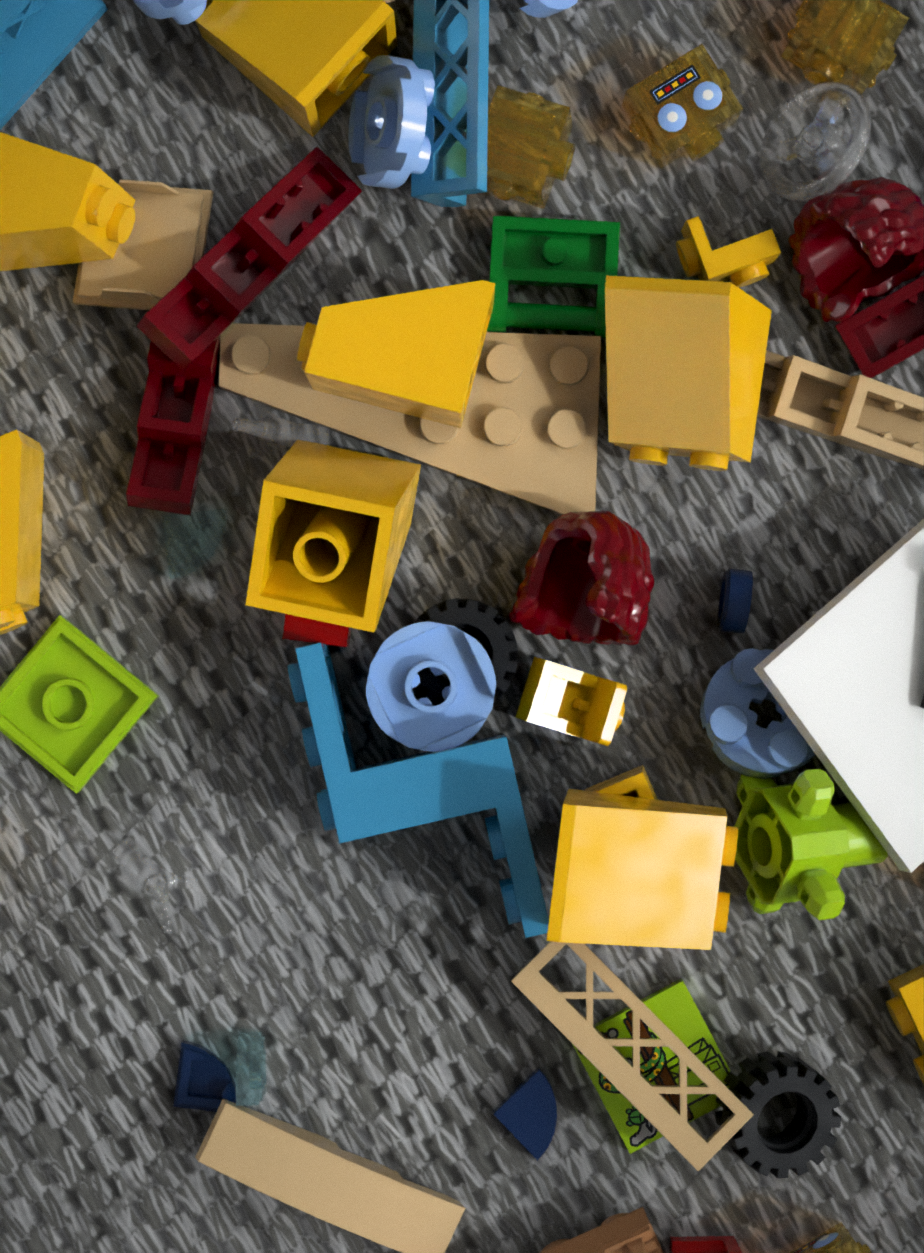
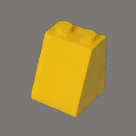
[195,0,397,137]
[0,132,136,271]
[605,275,772,471]
[297,280,496,429]
[0,429,44,635]
[245,439,421,633]
[546,789,738,950]

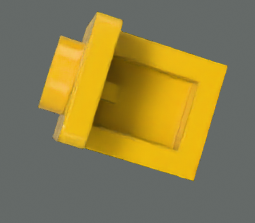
[676,216,781,288]
[515,657,627,746]

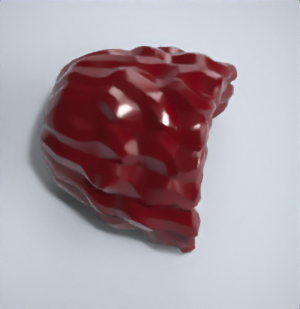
[788,177,924,322]
[508,510,654,646]

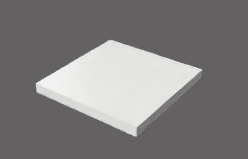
[753,519,924,873]

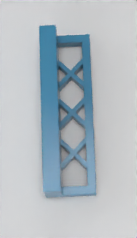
[0,0,108,130]
[411,0,489,207]

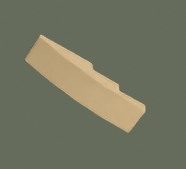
[757,350,924,470]
[195,1099,466,1253]

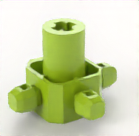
[734,769,888,920]

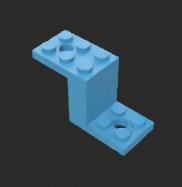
[287,643,549,938]

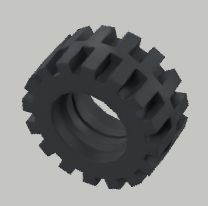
[414,598,518,706]
[715,1051,841,1178]

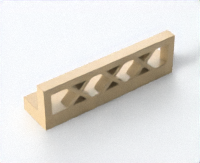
[511,941,754,1171]

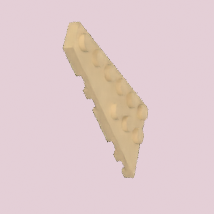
[219,323,601,515]

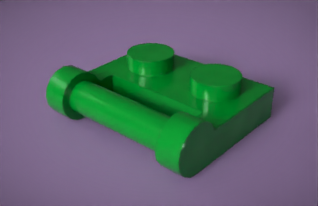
[487,216,620,339]

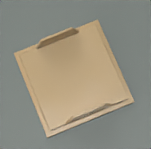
[73,179,213,310]

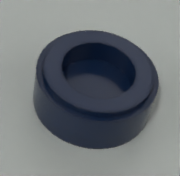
[717,568,753,634]

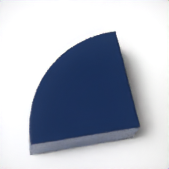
[173,1040,239,1112]
[493,1067,557,1161]

